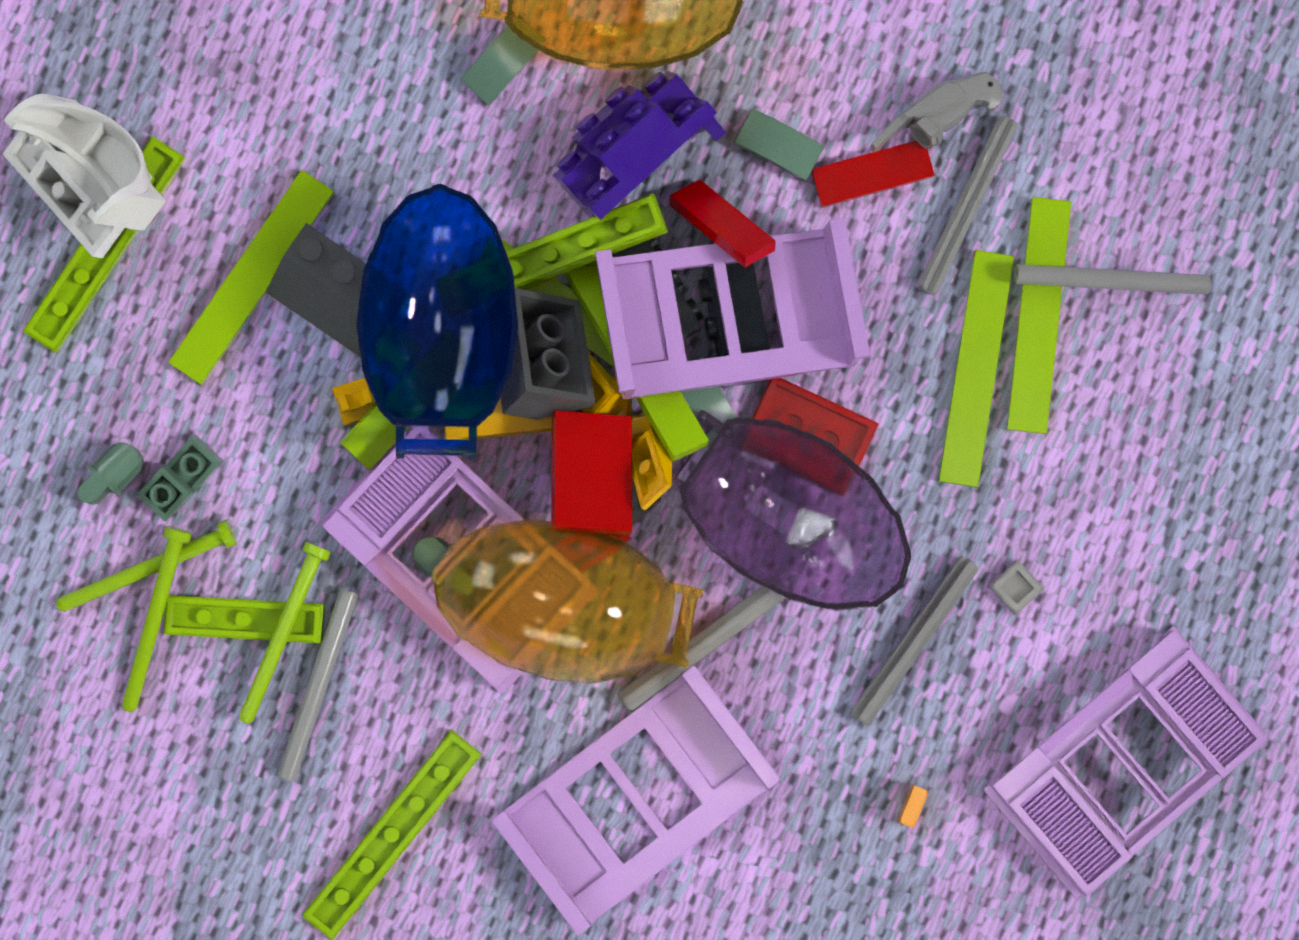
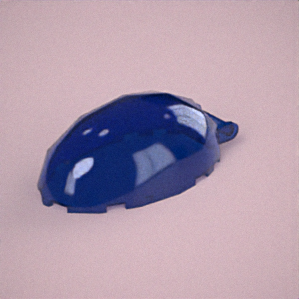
[356,184,519,460]

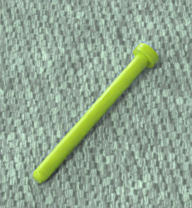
[56,520,237,612]
[122,526,192,712]
[239,542,331,724]

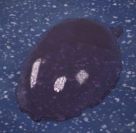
[671,410,911,611]

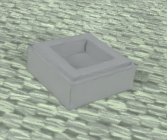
[988,560,1045,615]

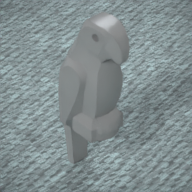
[870,72,1002,152]

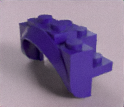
[552,71,726,220]

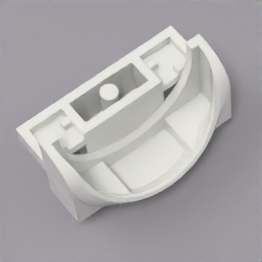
[3,94,166,258]

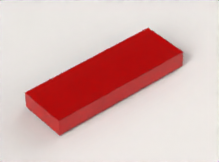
[811,141,935,208]
[669,179,776,267]

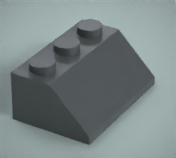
[266,223,407,359]
[489,287,595,420]

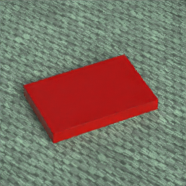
[739,378,879,495]
[551,410,632,535]

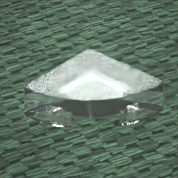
[785,507,839,549]

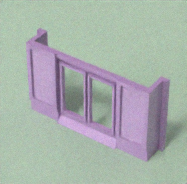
[595,218,870,400]
[319,421,600,694]
[983,626,1268,898]
[491,666,781,936]

